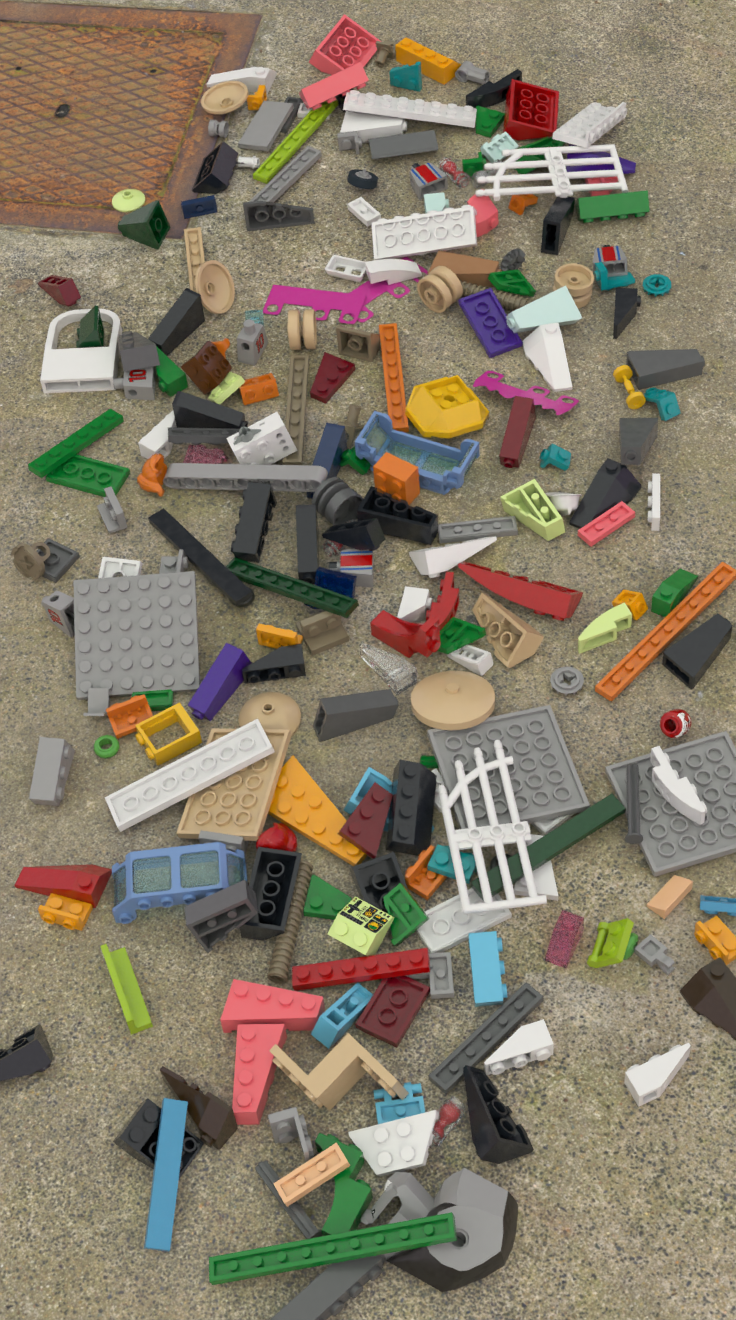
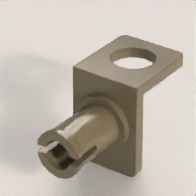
[374,40,398,68]
[338,404,364,448]

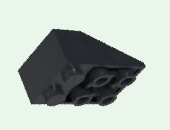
[113,1098,204,1179]

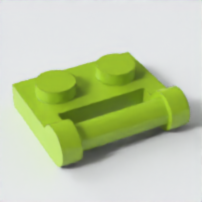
[587,918,634,968]

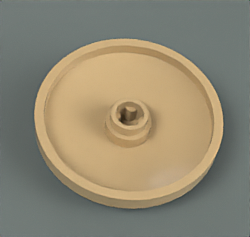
[411,671,495,730]

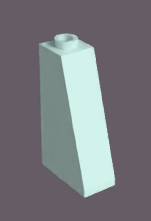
[506,286,582,333]

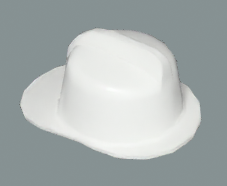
[545,492,582,516]

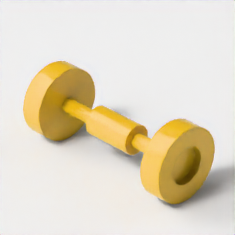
[613,365,646,409]

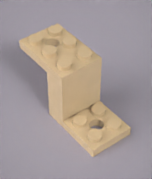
[269,1033,409,1111]

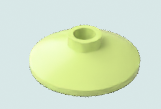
[112,189,145,212]

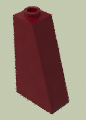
[499,396,536,468]

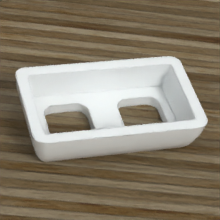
[325,255,366,282]

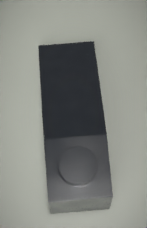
[613,288,641,339]
[322,518,386,551]

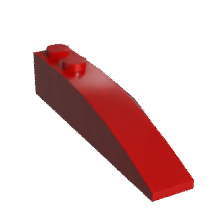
[458,562,583,621]

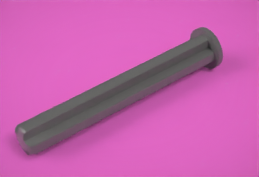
[625,763,643,844]
[255,1161,323,1239]

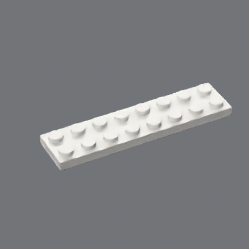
[343,90,477,128]
[105,719,275,832]

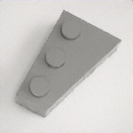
[29,737,75,806]

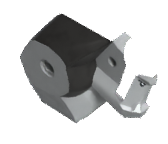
[360,1168,519,1292]

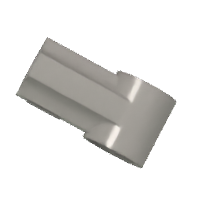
[455,61,490,84]

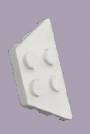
[348,1110,439,1177]

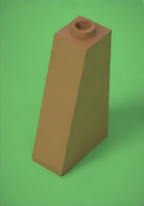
[427,250,502,287]

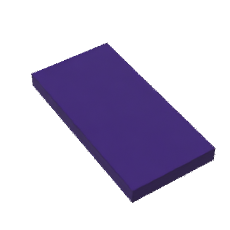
[458,288,523,358]

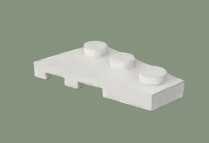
[514,834,558,901]

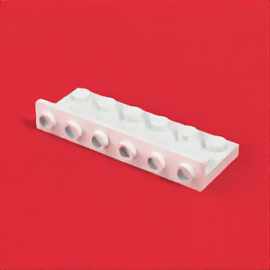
[552,102,627,148]
[371,205,477,260]

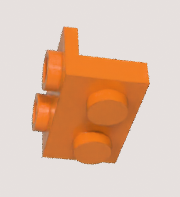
[106,694,153,739]
[404,845,447,901]

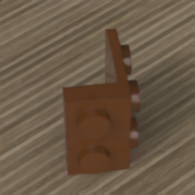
[181,341,232,395]

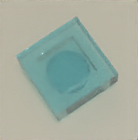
[245,310,264,326]

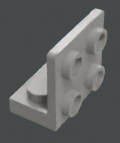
[268,1107,314,1163]

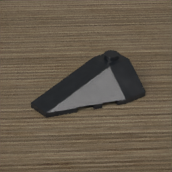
[569,458,641,529]
[0,1024,53,1081]
[463,1065,534,1164]

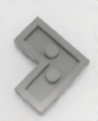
[406,952,454,999]

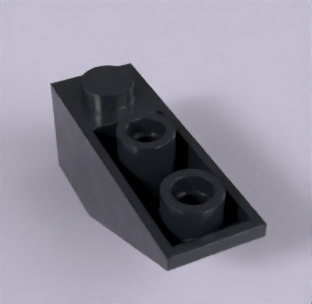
[242,644,306,684]

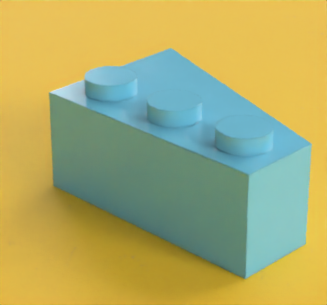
[468,931,507,1007]

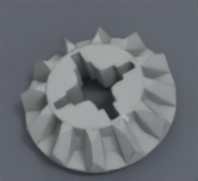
[550,667,584,696]

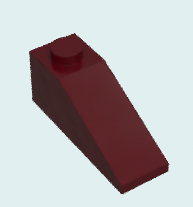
[38,275,81,307]

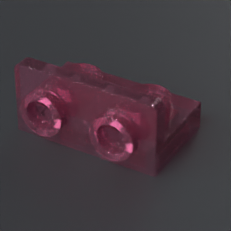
[183,444,228,464]

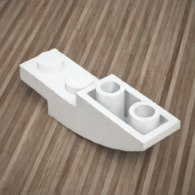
[650,746,707,824]

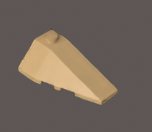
[472,593,544,668]

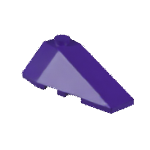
[566,144,636,174]

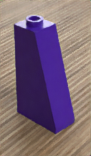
[188,643,252,721]

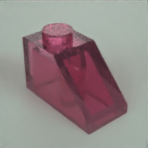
[545,910,584,968]

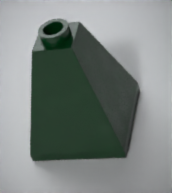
[118,200,171,250]

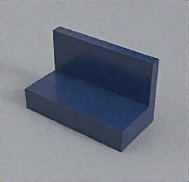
[181,195,217,219]

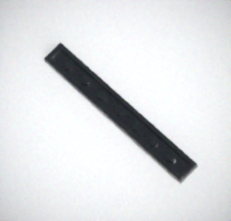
[148,508,253,606]

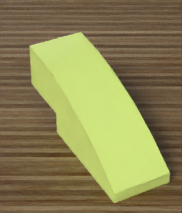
[578,602,632,654]

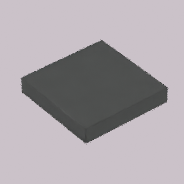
[37,538,80,583]

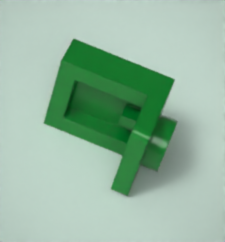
[462,152,486,177]

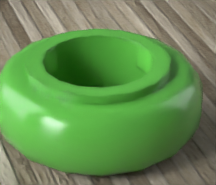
[94,735,120,759]
[623,933,639,960]

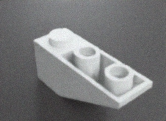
[138,411,177,459]
[484,1019,554,1075]
[624,1043,691,1107]

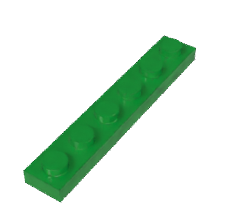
[28,409,124,478]

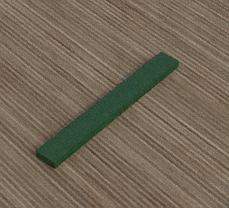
[226,557,359,618]
[471,794,626,901]

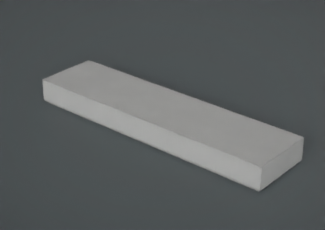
[438,516,518,544]

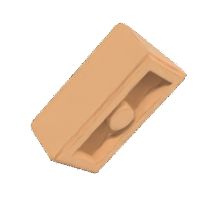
[646,875,693,919]

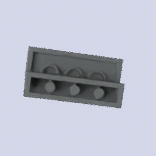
[368,130,439,159]

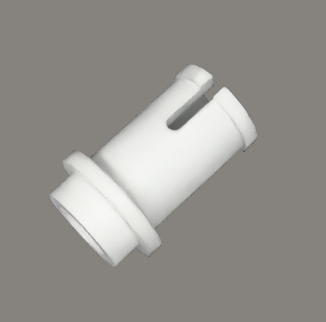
[238,156,260,169]

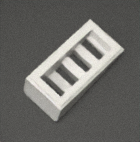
[447,645,493,676]

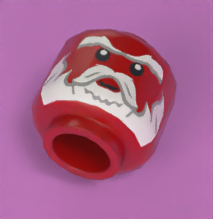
[660,709,691,738]

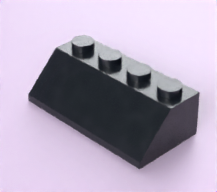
[386,759,437,856]
[240,847,302,941]

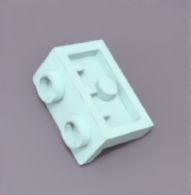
[480,131,519,164]

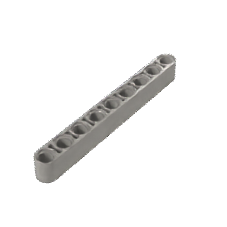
[163,463,328,492]

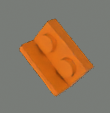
[238,373,279,405]

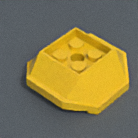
[405,375,489,438]

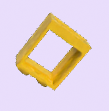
[135,702,202,766]

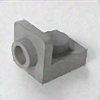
[337,131,362,155]

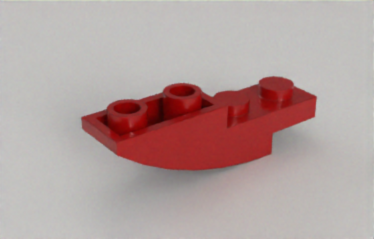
[426,572,460,630]

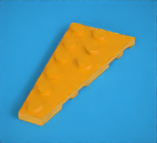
[268,755,368,866]

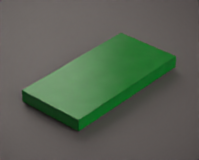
[46,454,130,497]

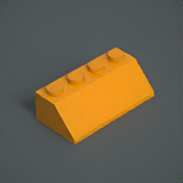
[395,37,461,85]

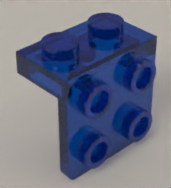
[304,567,357,610]

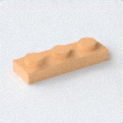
[274,1143,351,1207]

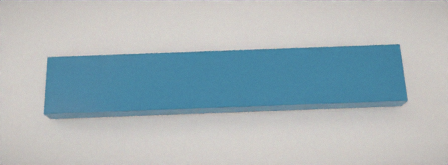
[144,1098,188,1252]

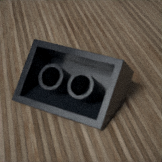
[192,141,239,194]

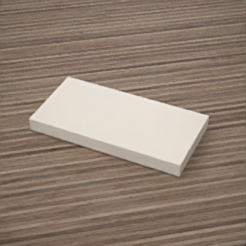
[416,888,512,953]

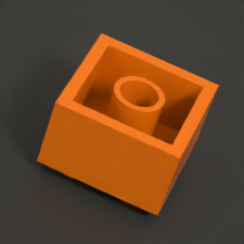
[373,452,420,505]

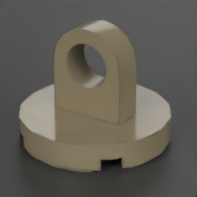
[11,542,50,580]

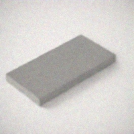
[238,101,294,151]

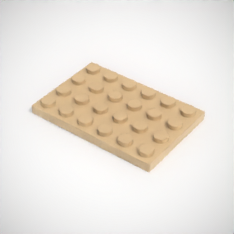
[176,728,292,841]

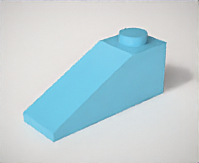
[311,982,373,1049]

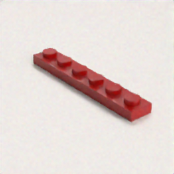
[292,948,430,991]

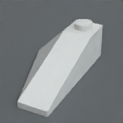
[207,67,277,94]
[522,323,572,392]
[409,536,497,578]

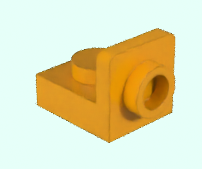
[247,85,267,111]
[612,589,648,620]

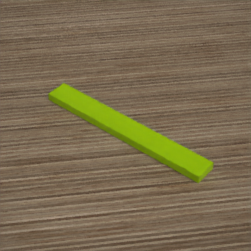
[253,100,338,184]

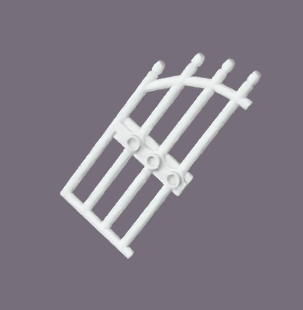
[475,144,629,201]
[438,740,547,914]

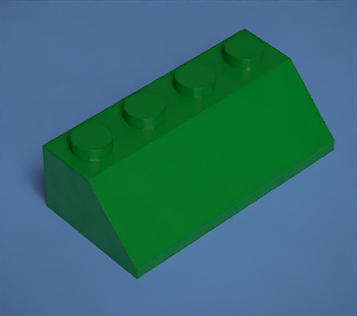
[575,190,650,223]

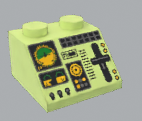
[328,897,395,956]

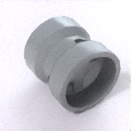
[208,119,229,138]

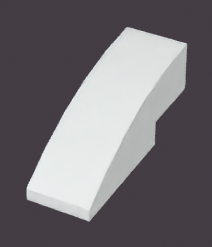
[365,259,422,285]

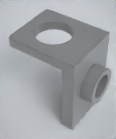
[83,688,109,716]

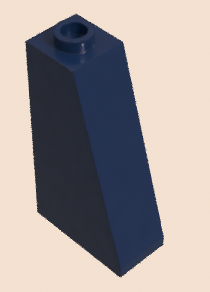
[307,423,347,499]

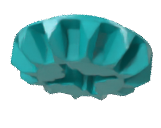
[643,274,671,297]

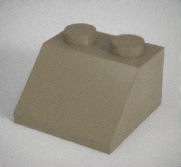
[336,326,380,362]

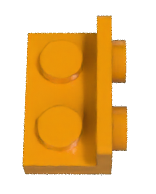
[256,623,303,649]
[38,893,93,931]
[694,915,736,965]

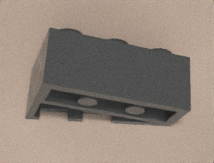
[185,880,258,953]

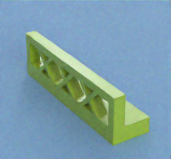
[100,944,153,1035]

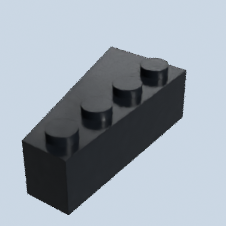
[231,482,277,563]
[357,486,438,545]

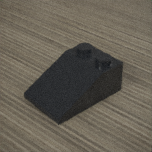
[350,852,408,914]

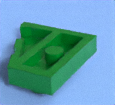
[303,875,352,920]

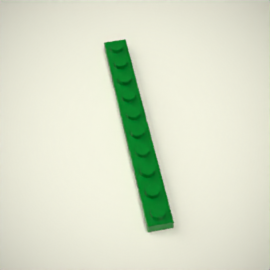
[209,1212,457,1285]

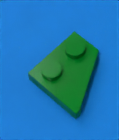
[476,106,505,138]
[488,270,536,297]
[437,617,486,654]
[383,883,430,947]

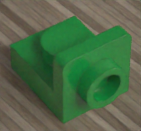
[339,446,371,475]

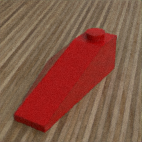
[15,864,112,908]

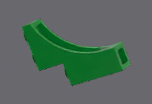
[315,1133,373,1236]

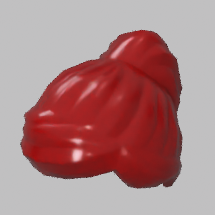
[256,823,297,852]

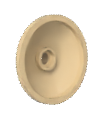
[201,81,248,115]
[195,260,235,314]
[238,692,301,737]

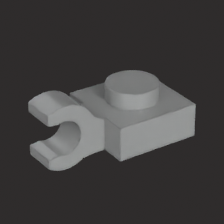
[634,934,675,975]

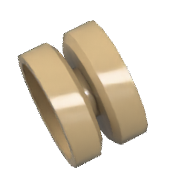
[553,263,594,308]
[417,266,463,313]
[287,309,317,350]

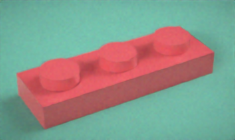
[578,501,635,547]

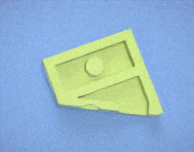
[208,372,245,404]

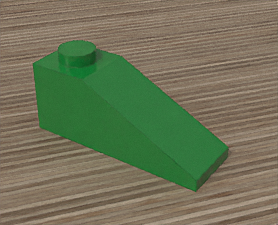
[156,346,188,397]
[651,568,698,617]

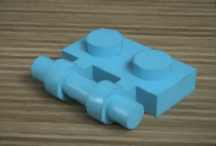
[373,1082,425,1124]

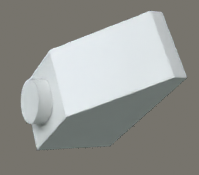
[397,586,433,623]

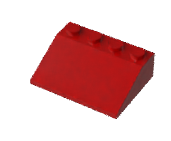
[503,79,559,140]

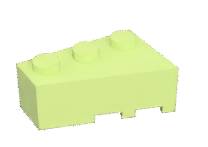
[500,479,565,541]

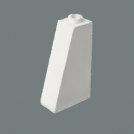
[340,111,407,143]

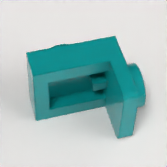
[540,443,571,471]

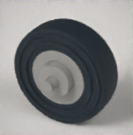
[347,169,378,190]

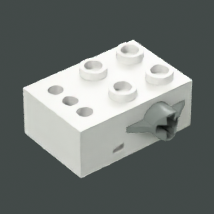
[226,412,297,465]

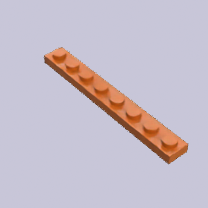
[379,323,409,433]

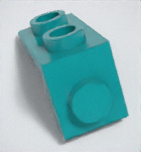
[593,262,635,291]
[644,387,681,421]

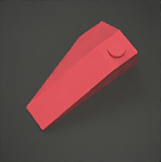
[467,189,499,237]

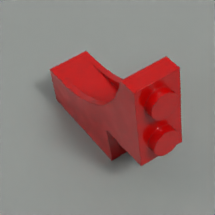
[370,610,441,658]

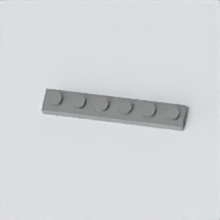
[249,146,322,203]

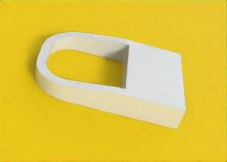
[40,309,122,393]

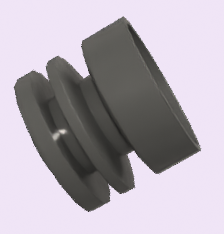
[312,477,363,525]

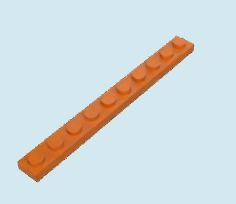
[595,562,736,702]

